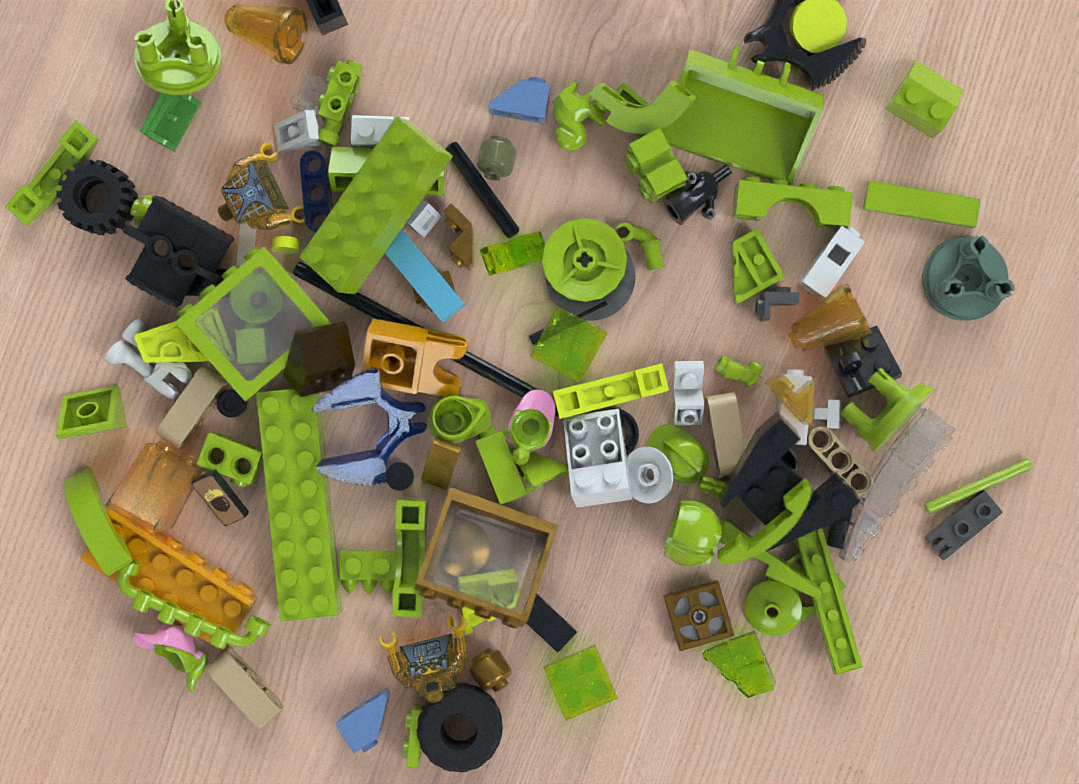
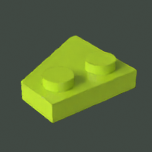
[731,228,785,305]

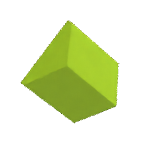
[56,385,127,439]

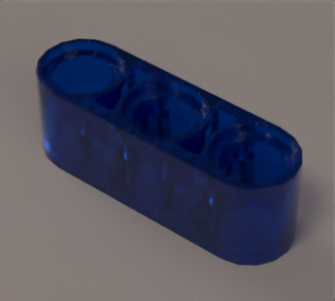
[300,150,333,234]

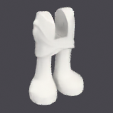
[104,319,193,401]

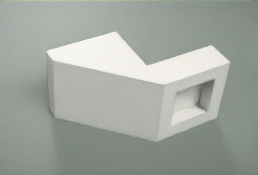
[673,361,704,425]

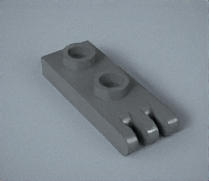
[924,490,1003,560]

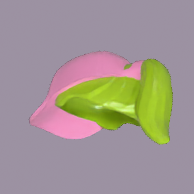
[508,390,556,465]
[133,623,208,693]

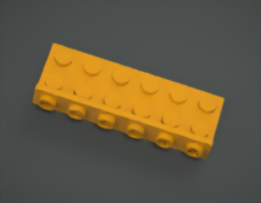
[80,505,259,651]

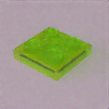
[530,306,608,383]
[543,644,618,721]

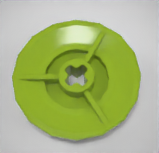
[542,218,627,302]

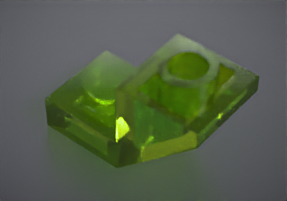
[480,231,545,276]

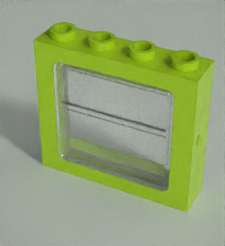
[175,247,333,401]

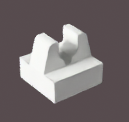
[407,199,442,237]
[814,400,843,429]

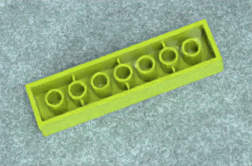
[256,389,342,622]

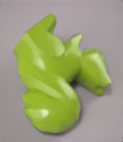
[552,80,606,151]

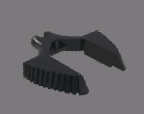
[744,0,866,91]

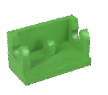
[140,93,202,152]

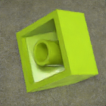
[884,60,963,138]

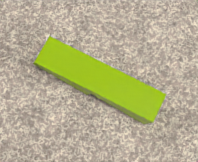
[719,518,823,600]

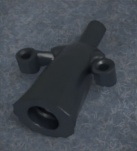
[662,164,732,225]

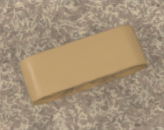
[156,366,228,449]
[705,392,745,478]
[805,426,873,495]
[207,648,284,729]

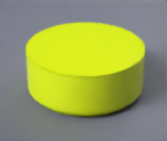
[271,236,300,254]

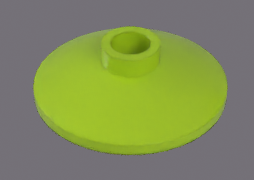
[745,580,802,636]

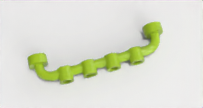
[117,558,271,649]

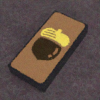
[191,469,249,526]

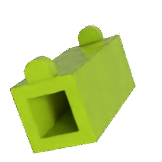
[476,427,535,505]

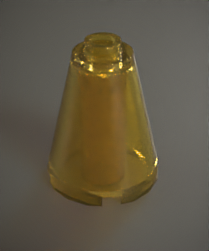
[224,4,308,65]
[788,283,872,351]

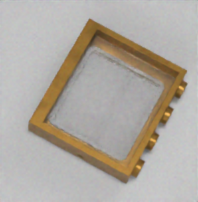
[414,487,558,629]

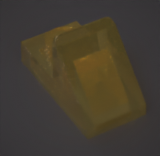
[764,374,814,425]

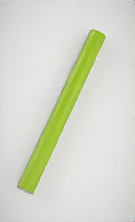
[924,458,1033,514]

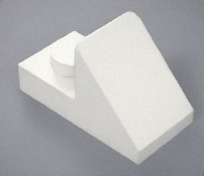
[274,110,321,153]

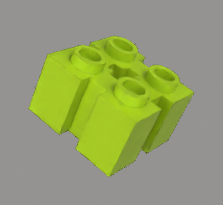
[624,128,688,204]

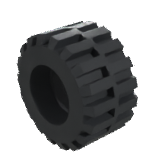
[56,159,138,235]

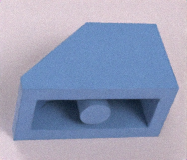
[488,77,550,124]
[335,688,390,753]

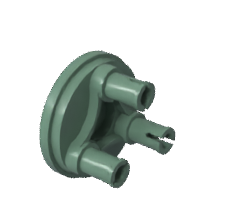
[922,236,1015,321]

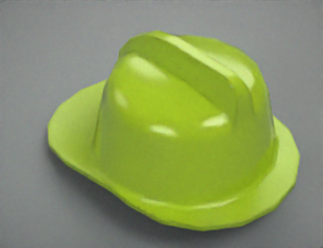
[647,424,709,484]

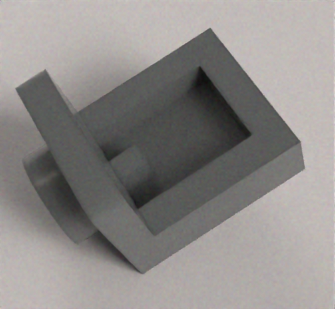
[755,287,799,322]

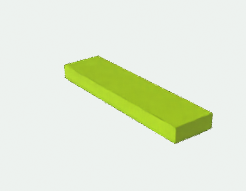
[863,181,981,228]

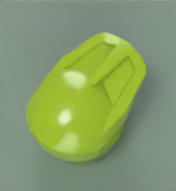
[428,396,492,443]

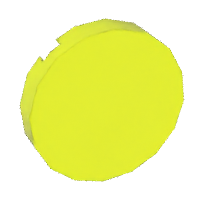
[790,0,847,53]

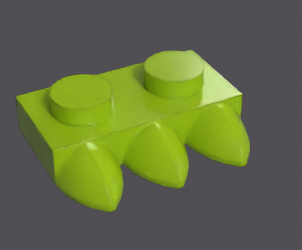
[340,550,397,594]

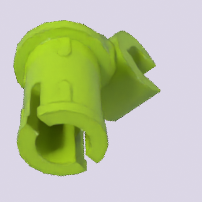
[616,222,665,271]

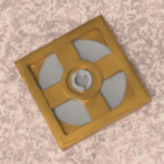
[663,580,734,651]

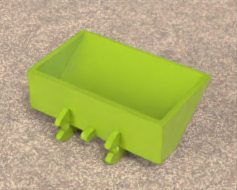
[662,45,824,185]

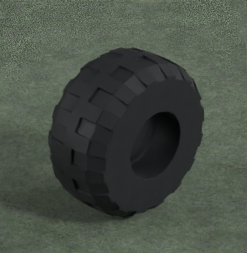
[417,682,503,773]

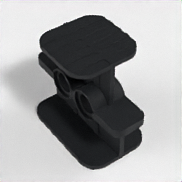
[123,195,235,307]

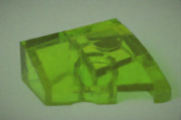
[702,630,776,698]

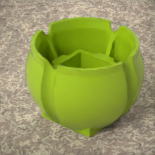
[663,500,722,566]

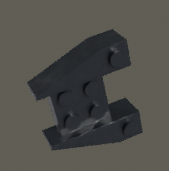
[719,411,861,552]

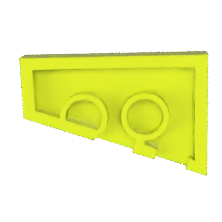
[133,307,237,363]

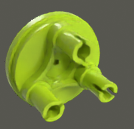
[134,0,222,95]
[840,368,935,453]

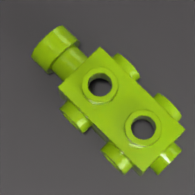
[317,60,363,147]

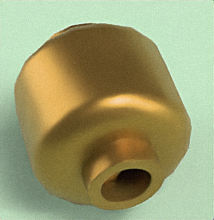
[470,648,512,693]

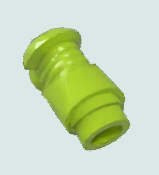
[714,355,764,387]

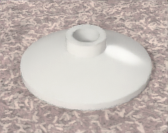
[627,447,673,504]

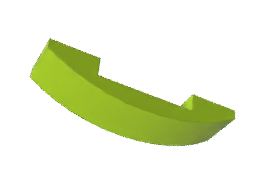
[5,120,99,226]
[64,466,133,576]
[718,478,812,565]

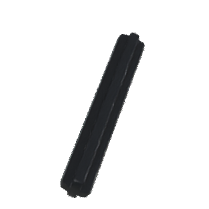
[445,141,520,239]

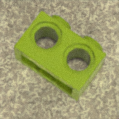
[196,432,264,487]

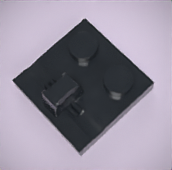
[824,325,902,398]

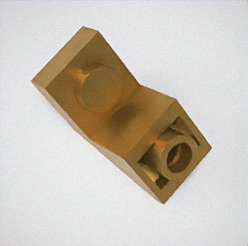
[443,203,474,270]

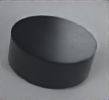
[217,389,247,417]
[385,462,415,491]

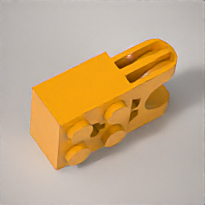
[360,319,468,397]

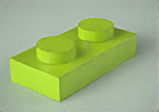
[402,704,423,769]

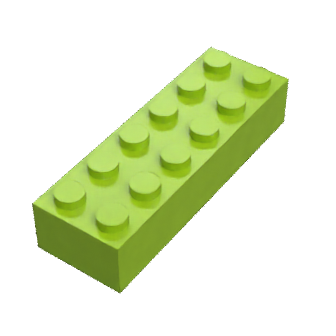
[300,116,453,294]

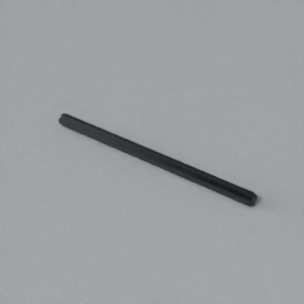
[293,262,564,419]

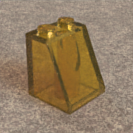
[105,440,204,533]

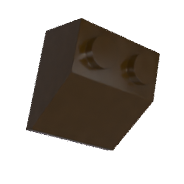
[283,322,355,397]

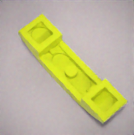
[552,363,669,419]

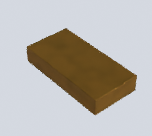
[421,436,462,491]

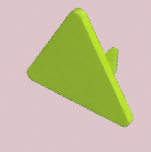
[512,446,569,489]

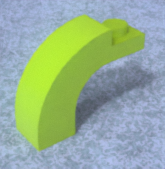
[589,80,697,134]

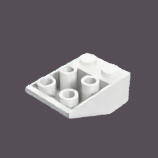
[563,409,633,508]

